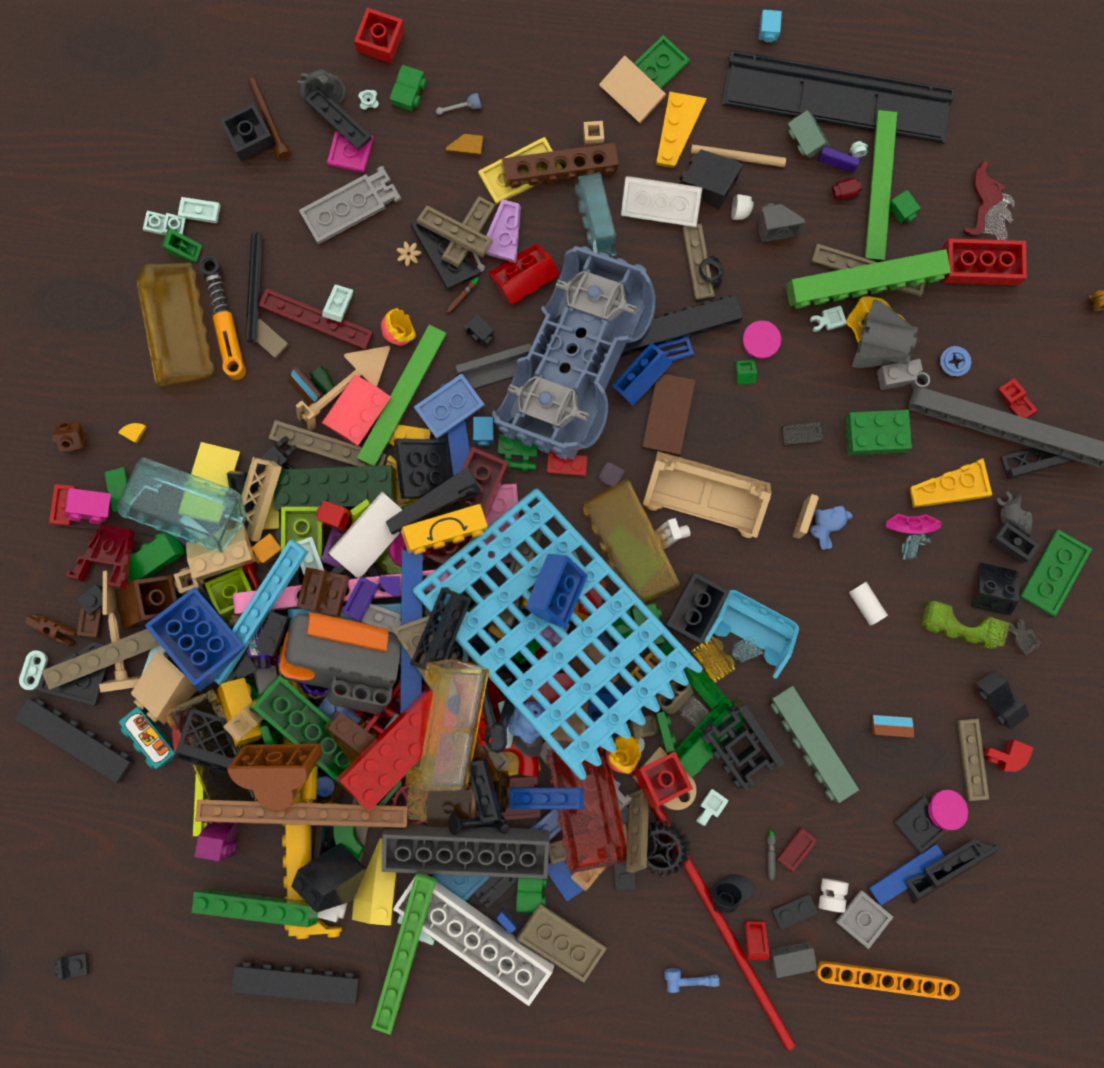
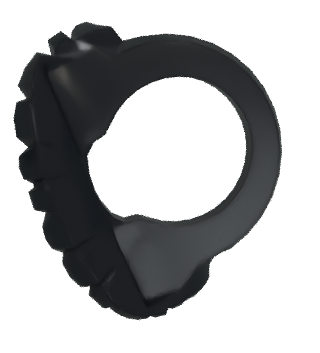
[699,255,723,287]

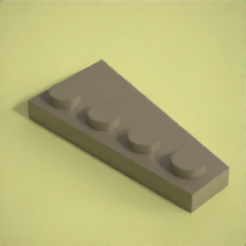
[392,616,458,700]

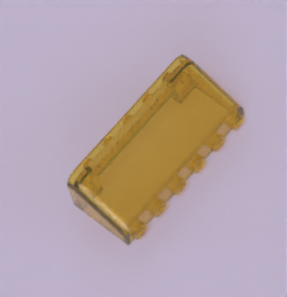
[137,263,213,387]
[582,479,680,608]

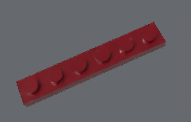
[258,288,374,350]

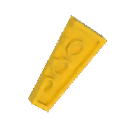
[656,92,707,169]
[909,458,992,508]

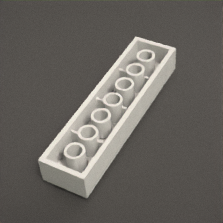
[393,874,554,1006]

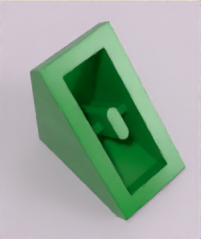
[162,228,202,263]

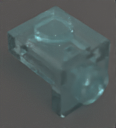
[902,534,932,561]

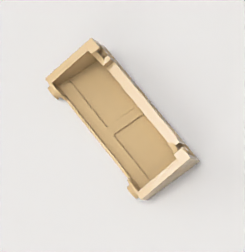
[643,451,771,538]

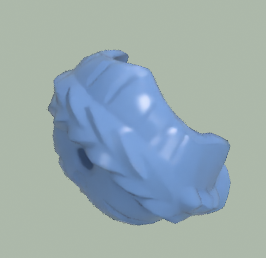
[509,702,545,744]

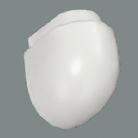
[731,194,754,220]

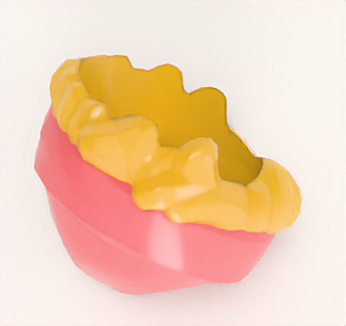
[381,308,416,346]
[606,735,641,774]

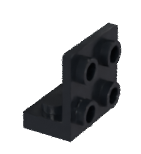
[972,563,1019,616]

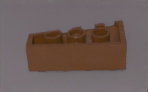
[324,711,376,763]

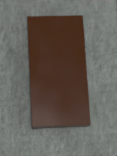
[642,373,696,456]

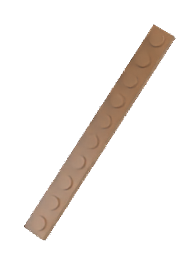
[195,800,408,828]

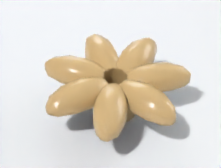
[397,241,421,266]

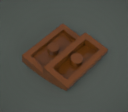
[297,567,349,617]

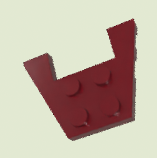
[65,525,135,590]

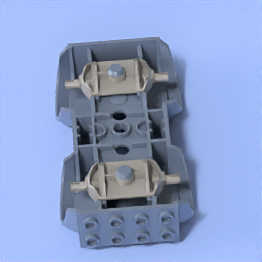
[492,246,656,460]

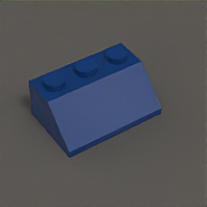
[525,554,588,629]

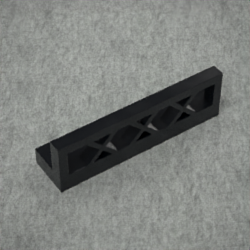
[1000,448,1076,479]
[410,587,471,676]

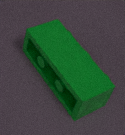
[127,532,186,582]

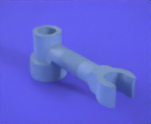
[664,968,720,993]

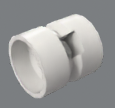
[818,878,849,912]

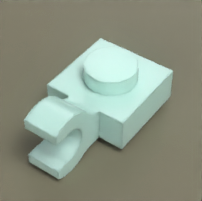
[696,789,729,826]

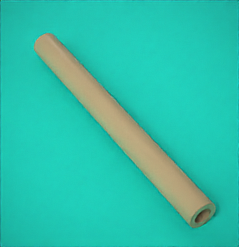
[691,144,786,167]

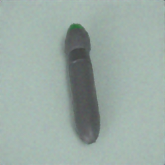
[767,830,776,881]

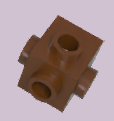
[52,421,86,452]

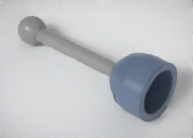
[436,93,482,115]

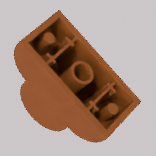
[227,744,322,810]

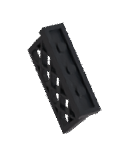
[173,708,265,774]

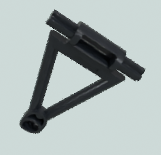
[468,637,530,753]

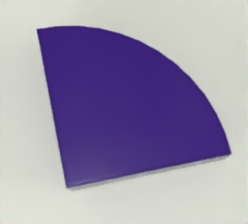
[379,576,400,597]

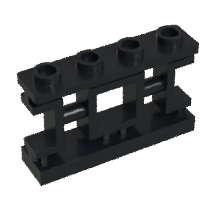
[699,698,785,792]

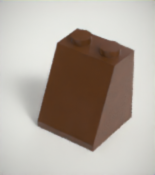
[115,575,177,629]

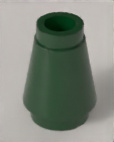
[310,366,335,395]

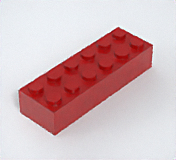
[336,689,459,811]

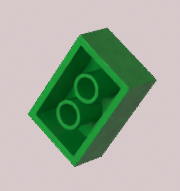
[845,410,912,455]

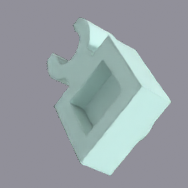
[810,306,847,332]

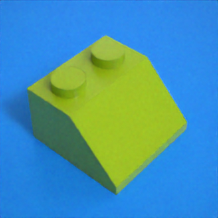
[204,567,253,624]

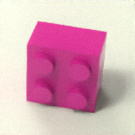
[64,488,111,524]

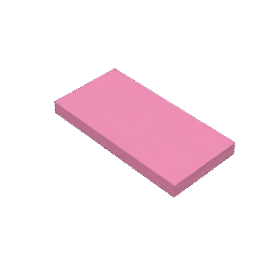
[484,483,520,563]

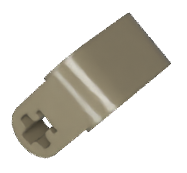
[655,680,693,715]

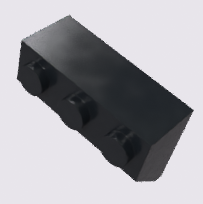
[664,572,730,644]

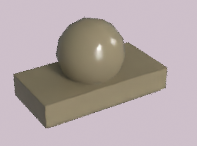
[627,714,660,739]

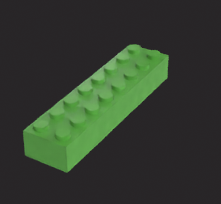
[785,249,951,309]

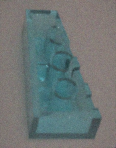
[575,172,616,258]

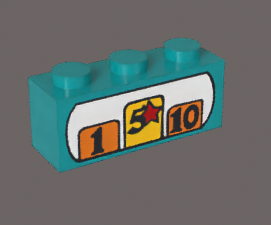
[119,706,174,769]

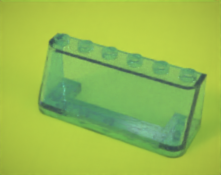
[117,458,247,552]

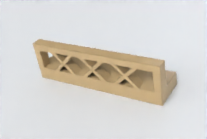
[232,457,282,542]

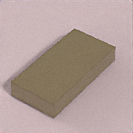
[256,319,289,359]

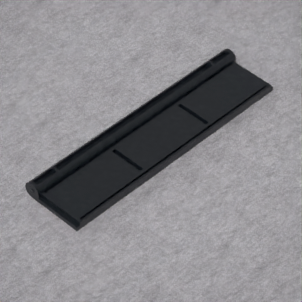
[722,50,955,144]

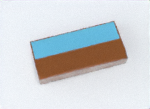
[871,715,914,738]

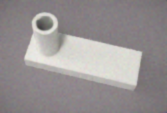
[654,518,690,550]

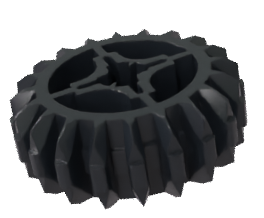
[645,820,691,876]

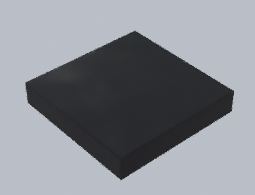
[893,796,947,854]

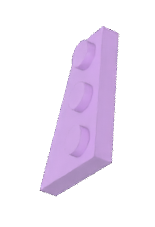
[486,199,521,263]

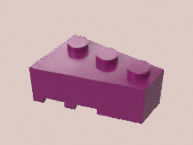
[194,822,239,861]

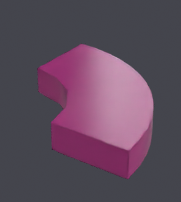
[886,513,942,534]

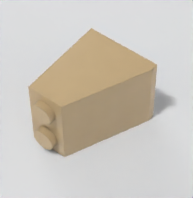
[131,651,197,724]

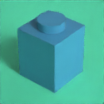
[473,417,494,447]

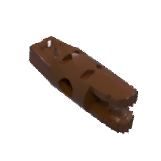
[25,614,77,647]

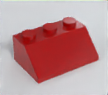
[488,243,560,305]

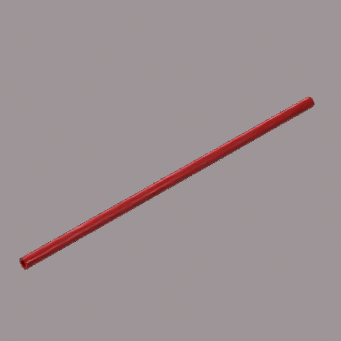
[631,764,796,1051]

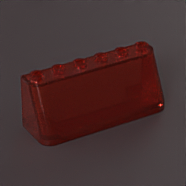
[547,744,627,874]

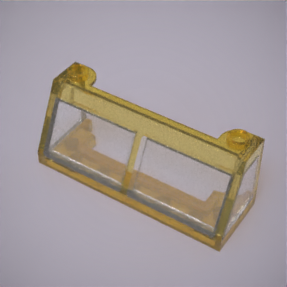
[405,658,489,791]

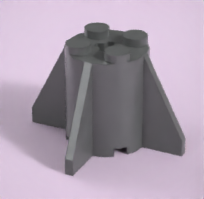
[852,300,918,369]

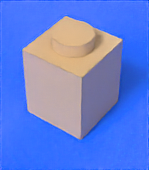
[583,121,604,147]

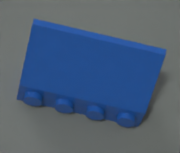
[145,587,245,692]

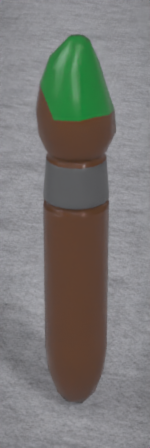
[446,277,479,313]

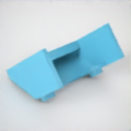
[705,590,799,679]

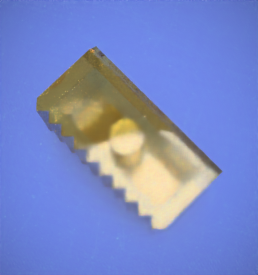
[692,636,736,683]

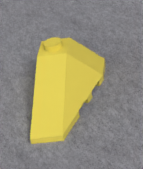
[352,838,397,926]

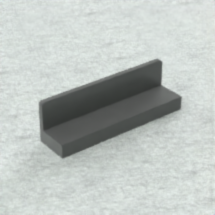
[456,343,531,389]

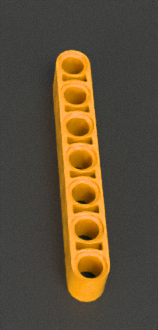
[814,961,960,1000]

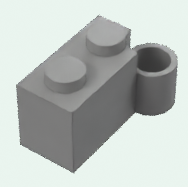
[877,359,930,390]

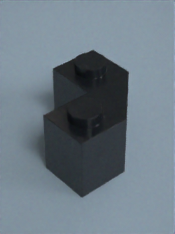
[976,670,1029,730]

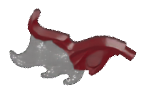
[963,161,1015,240]

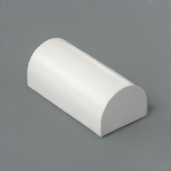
[849,582,888,626]

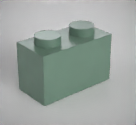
[788,110,830,158]

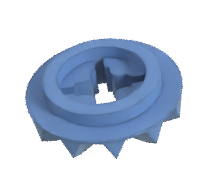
[939,346,971,377]

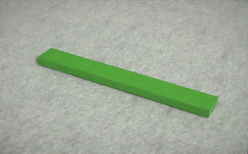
[865,110,897,262]
[357,325,446,466]
[371,872,437,1035]

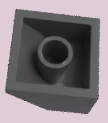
[756,203,805,243]

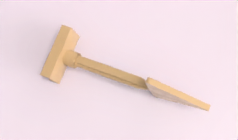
[296,346,390,431]
[99,571,141,692]

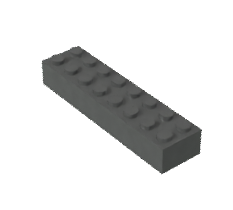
[382,824,549,879]

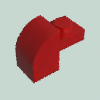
[983,740,1034,772]

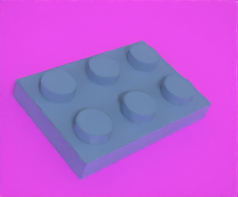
[414,374,485,439]

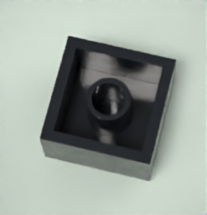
[219,103,275,161]

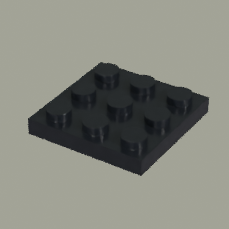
[394,438,453,499]

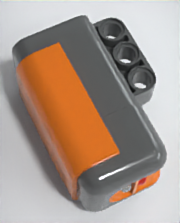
[279,612,401,714]

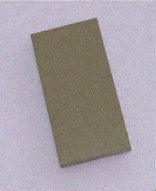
[516,903,607,983]

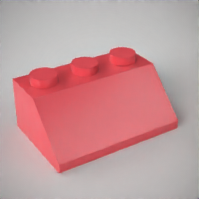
[322,375,391,446]

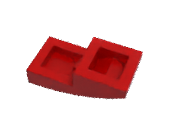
[998,378,1038,419]

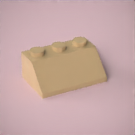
[186,524,256,581]

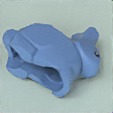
[810,506,853,550]

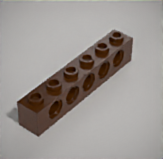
[501,143,619,188]

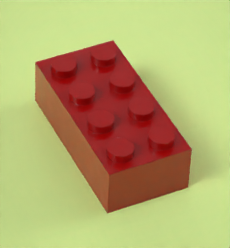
[942,239,1027,285]

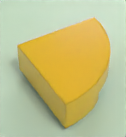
[118,423,147,444]

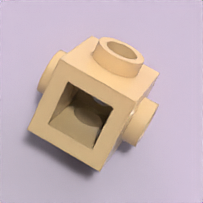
[174,567,205,595]

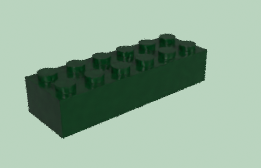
[274,465,396,513]

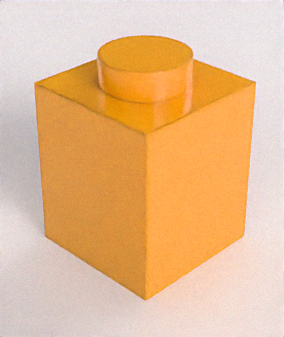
[252,534,281,566]

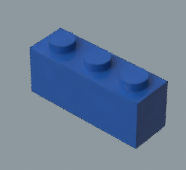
[612,343,673,406]

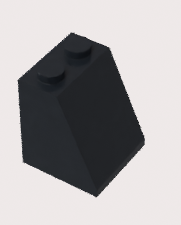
[679,149,743,210]
[291,843,367,913]

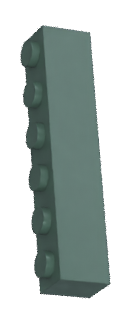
[770,686,859,803]

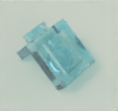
[731,635,763,663]

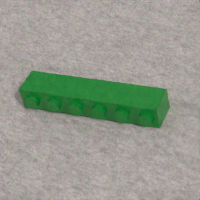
[192,889,318,928]

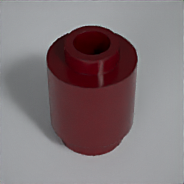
[832,177,862,201]

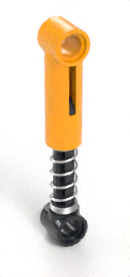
[199,256,246,380]

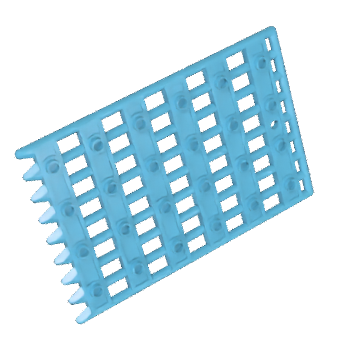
[413,489,703,780]

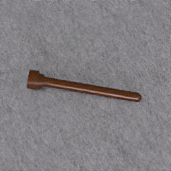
[248,77,291,160]

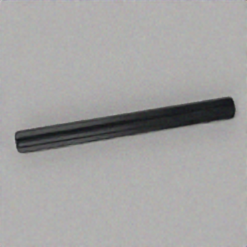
[245,233,262,343]

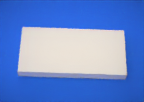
[621,176,703,227]
[328,492,402,579]

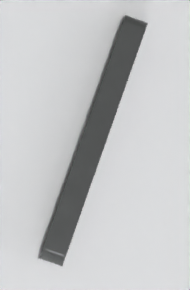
[908,387,1104,469]

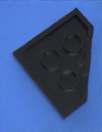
[37,642,109,706]

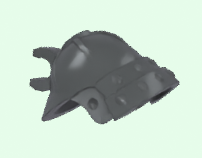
[297,69,346,105]
[997,492,1033,538]

